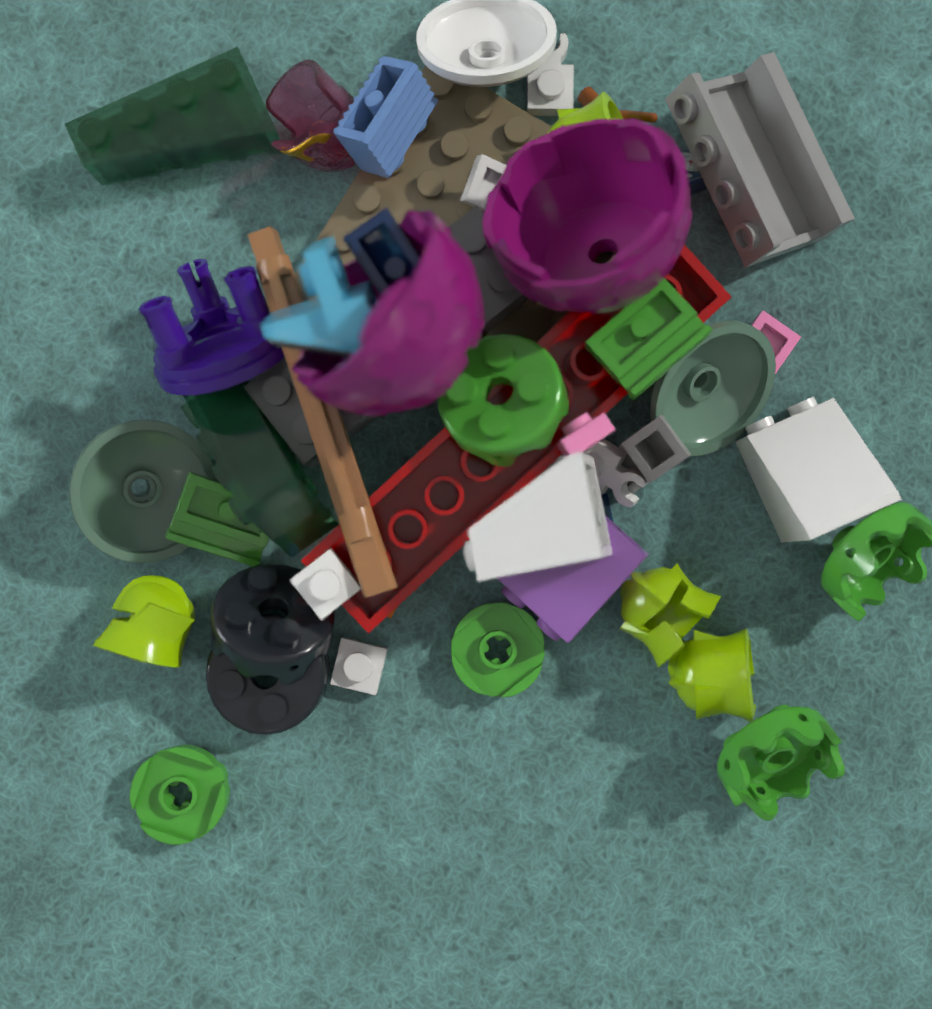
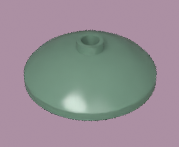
[650,320,776,456]
[69,419,217,563]

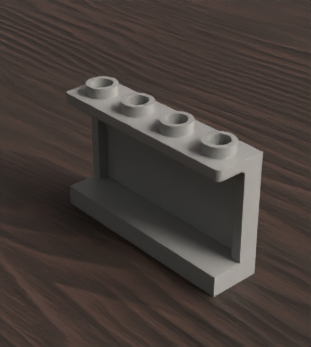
[665,52,855,268]

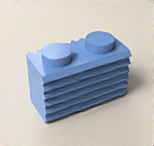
[333,56,439,179]

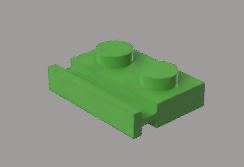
[585,278,712,400]
[165,471,282,566]

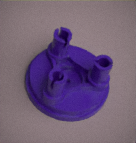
[139,259,285,395]

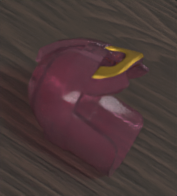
[266,59,355,172]

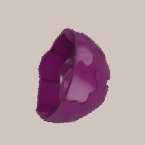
[482,118,692,314]
[292,210,484,416]

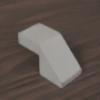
[618,415,691,494]

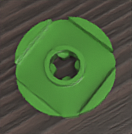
[451,602,545,697]
[130,744,230,845]

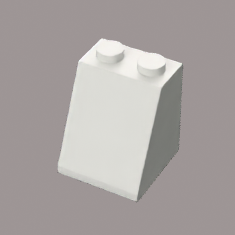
[736,397,902,543]
[464,452,613,581]

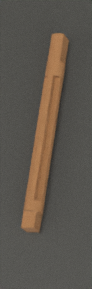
[247,226,397,598]

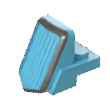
[260,236,378,358]

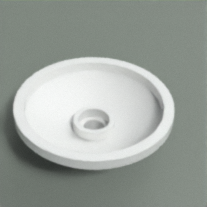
[416,0,557,87]

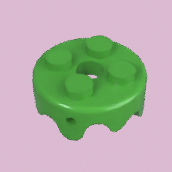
[438,334,569,467]
[821,502,932,621]
[717,705,845,821]

